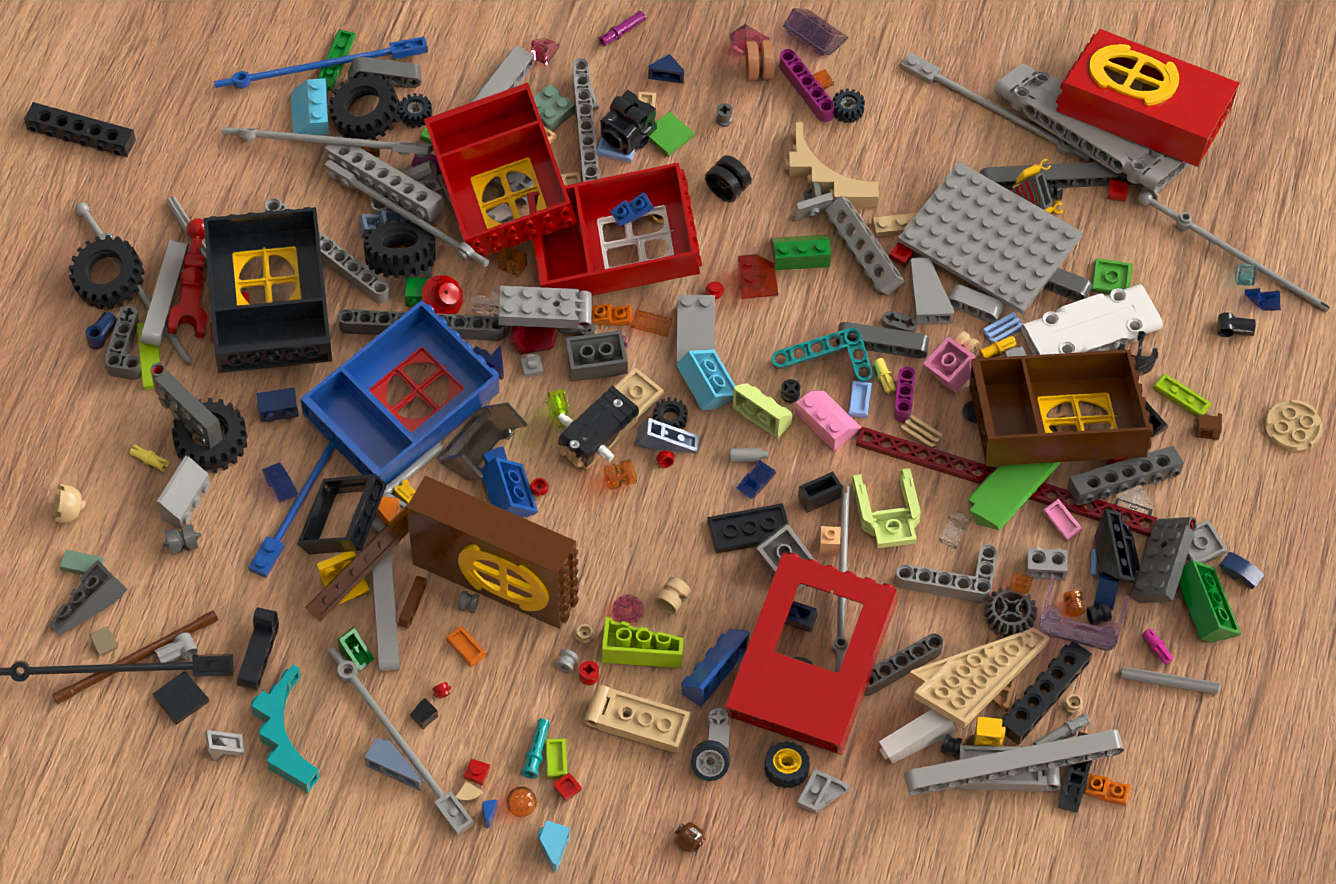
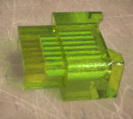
[546,388,569,429]

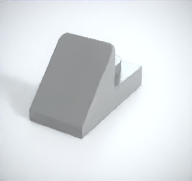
[205,730,245,760]

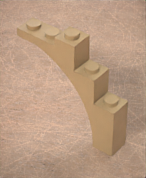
[785,122,879,207]

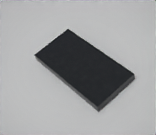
[707,503,789,554]

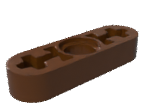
[398,576,427,629]

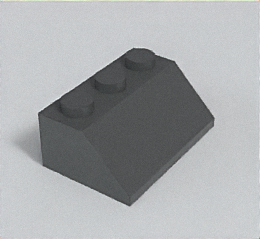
[566,330,628,381]

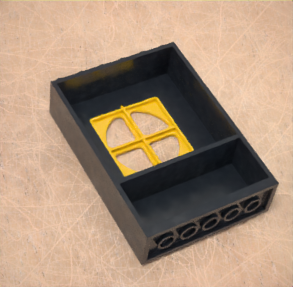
[203,207,333,373]

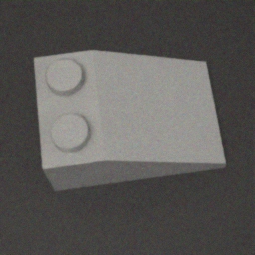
[754,524,815,591]

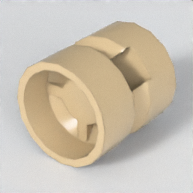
[655,577,691,614]

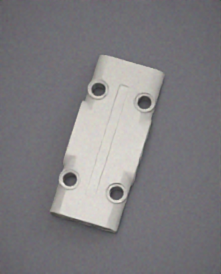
[1021,284,1163,355]

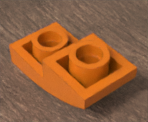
[592,304,632,326]
[1085,774,1131,806]

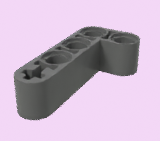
[348,57,421,88]
[104,305,142,380]

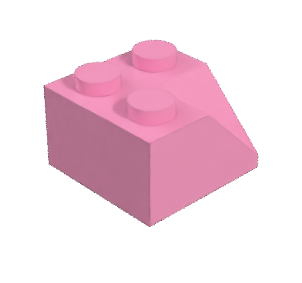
[923,336,976,393]

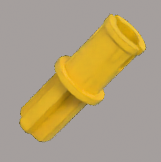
[979,336,1016,358]

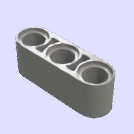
[948,285,1004,323]

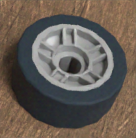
[691,740,730,781]

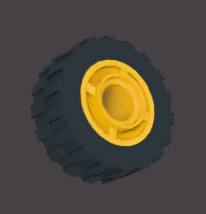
[764,741,810,788]

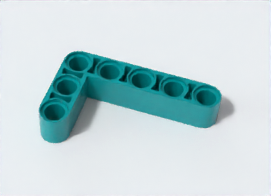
[772,328,872,382]

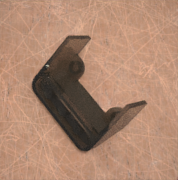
[437,402,528,480]

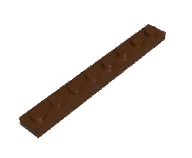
[306,504,409,622]

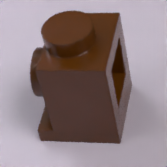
[1193,413,1222,440]

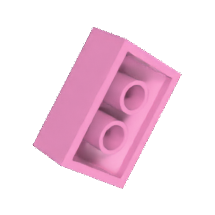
[795,391,862,451]

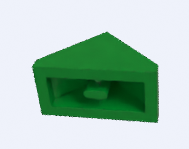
[337,627,374,671]

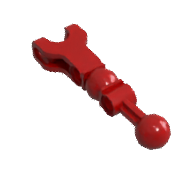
[167,218,207,338]

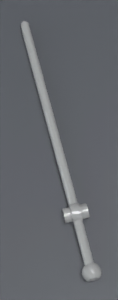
[1139,191,1330,311]
[75,202,192,364]
[832,485,850,673]

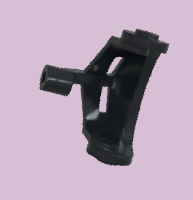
[1117,331,1158,376]

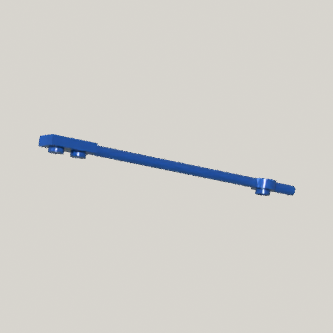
[214,37,428,89]
[248,442,335,578]

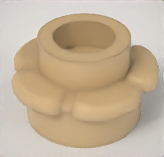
[575,624,595,643]
[1063,694,1083,713]

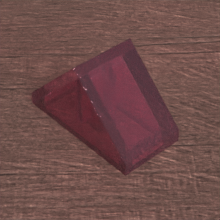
[531,38,560,65]

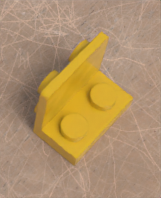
[317,551,369,605]

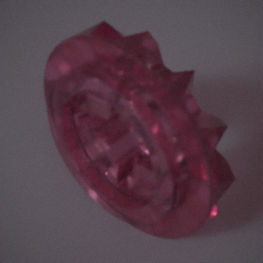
[613,595,644,623]

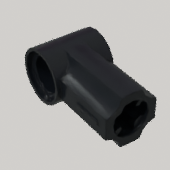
[1218,312,1256,337]

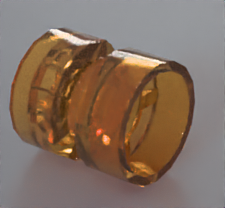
[603,459,637,490]

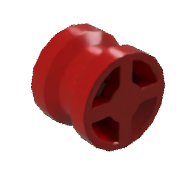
[579,661,599,686]

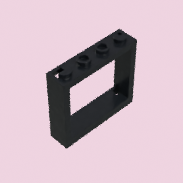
[297,474,387,554]

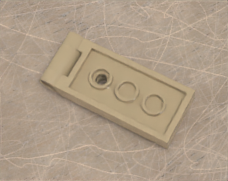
[584,685,690,754]

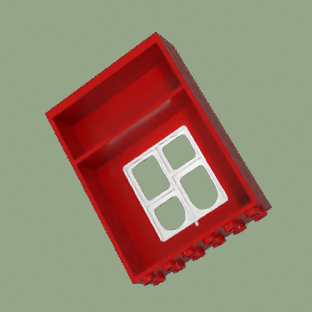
[527,162,703,296]

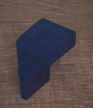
[1244,288,1281,311]

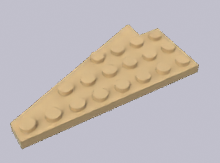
[909,628,1050,728]

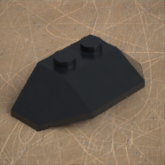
[1094,509,1140,583]

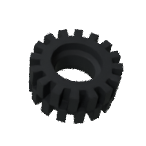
[653,397,688,429]

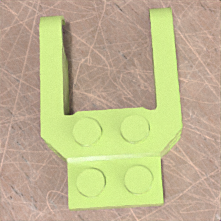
[852,468,921,548]

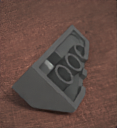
[49,560,128,635]

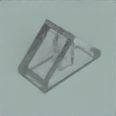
[252,283,291,304]
[1114,485,1154,515]

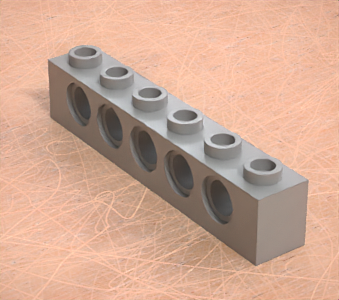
[825,196,905,296]

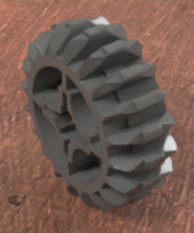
[984,586,1037,637]

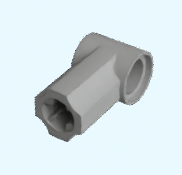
[400,160,437,182]
[155,633,198,663]

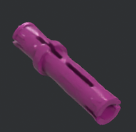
[598,11,646,47]

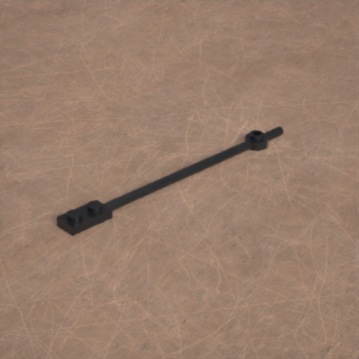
[0,654,234,682]

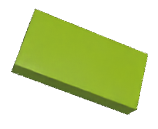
[545,738,567,779]

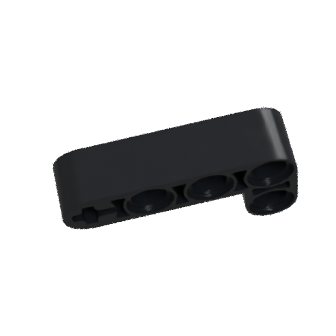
[237,607,279,690]

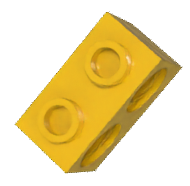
[973,717,1005,746]

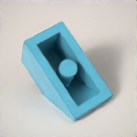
[537,820,570,872]

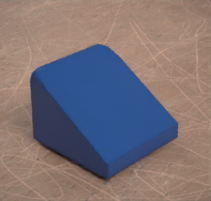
[482,799,498,828]

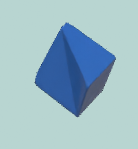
[483,446,507,465]

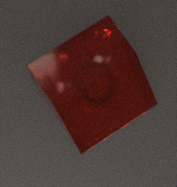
[737,254,779,299]

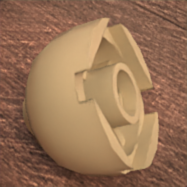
[53,484,85,523]

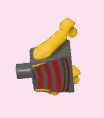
[1012,159,1063,214]

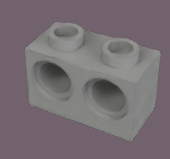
[1026,547,1067,580]

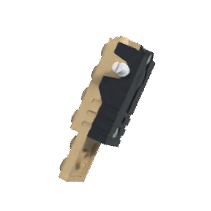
[558,367,664,471]

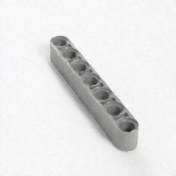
[141,239,189,346]
[373,551,400,671]

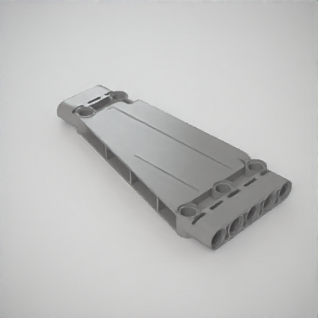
[994,63,1191,192]

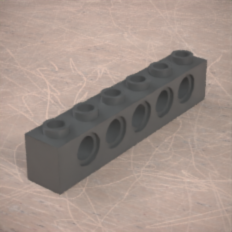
[1067,445,1184,506]

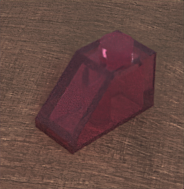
[730,24,769,55]

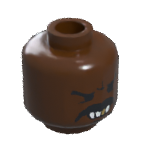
[675,822,706,852]

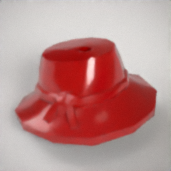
[422,275,463,314]

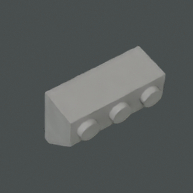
[157,456,211,529]

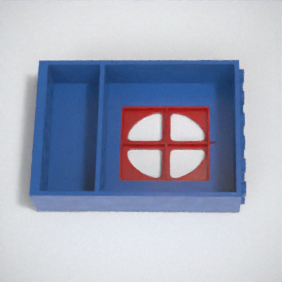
[300,300,499,484]

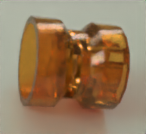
[1063,590,1085,617]

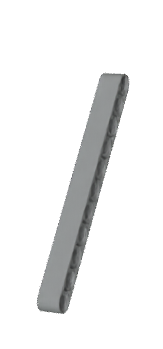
[904,730,1124,796]

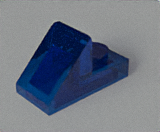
[473,346,504,380]

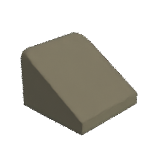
[90,626,118,656]

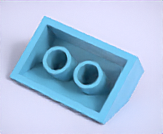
[291,78,329,136]
[676,349,735,410]

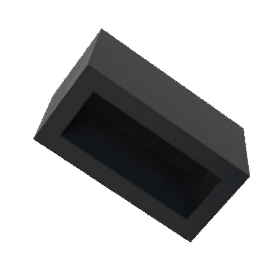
[798,471,842,513]

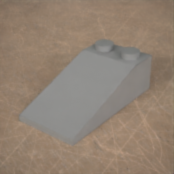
[677,295,715,370]

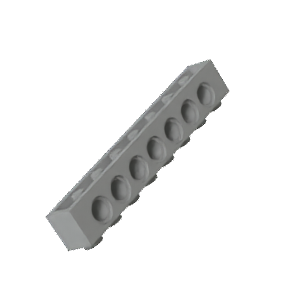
[324,136,445,222]

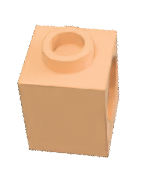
[819,526,841,556]

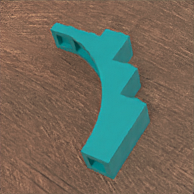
[251,664,320,793]

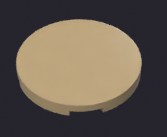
[1265,400,1323,452]

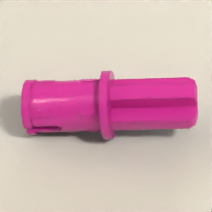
[1142,628,1173,665]

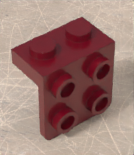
[509,326,557,355]

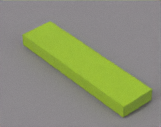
[137,323,160,390]

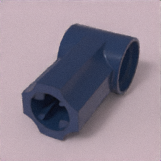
[86,311,117,349]

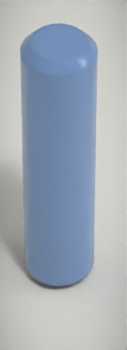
[1090,549,1098,577]

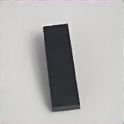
[1058,732,1092,813]

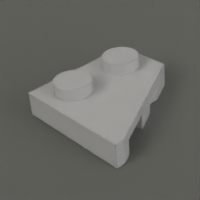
[797,769,850,814]

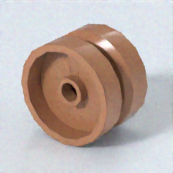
[745,40,775,81]

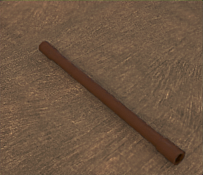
[52,610,218,705]

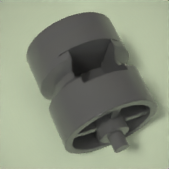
[162,524,201,555]

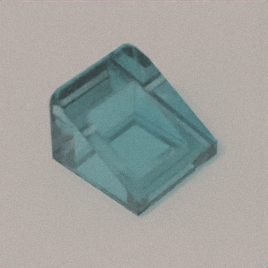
[1235,263,1257,286]

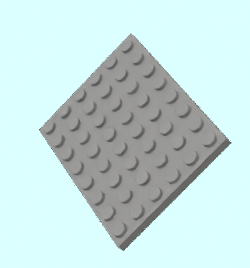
[898,162,1083,314]

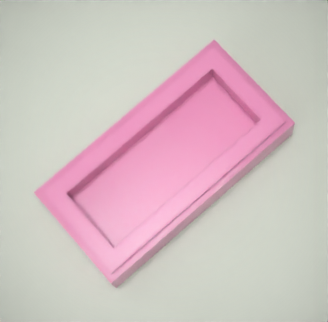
[1043,499,1082,541]

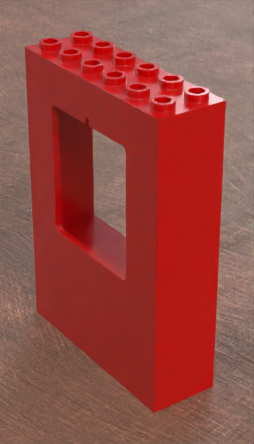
[725,552,898,755]

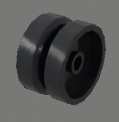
[705,155,752,202]

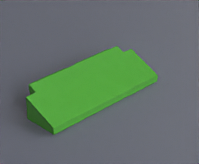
[968,462,1061,530]

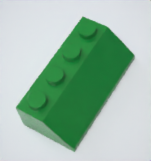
[1178,560,1241,642]

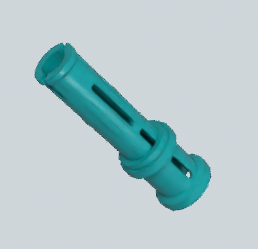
[520,718,550,779]

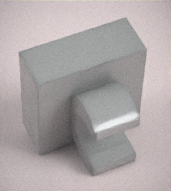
[521,354,543,378]

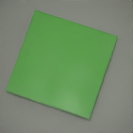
[649,112,694,157]
[1091,258,1132,294]

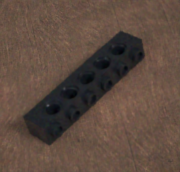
[24,102,136,157]
[1001,640,1092,745]

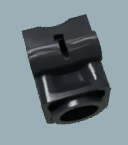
[600,90,657,155]

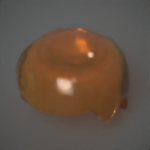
[506,786,537,817]

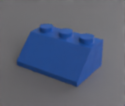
[480,457,538,518]

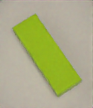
[1153,373,1212,418]

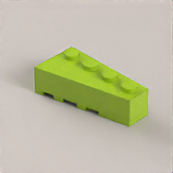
[602,617,684,668]

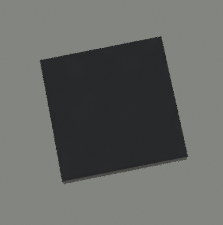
[153,671,209,725]

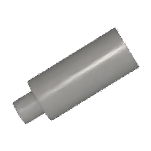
[730,448,769,462]

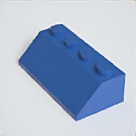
[681,629,750,707]

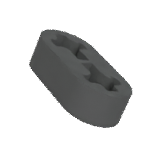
[882,311,917,333]

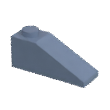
[636,418,699,453]
[365,738,422,790]

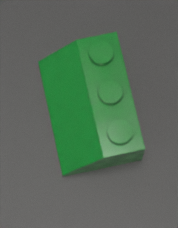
[771,234,831,270]

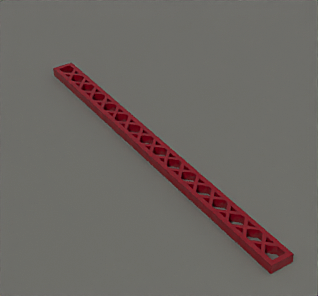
[856,427,1157,537]

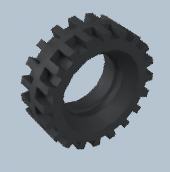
[328,73,401,140]
[364,219,436,278]
[69,235,145,309]
[172,398,248,473]

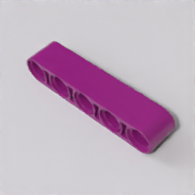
[779,49,834,122]

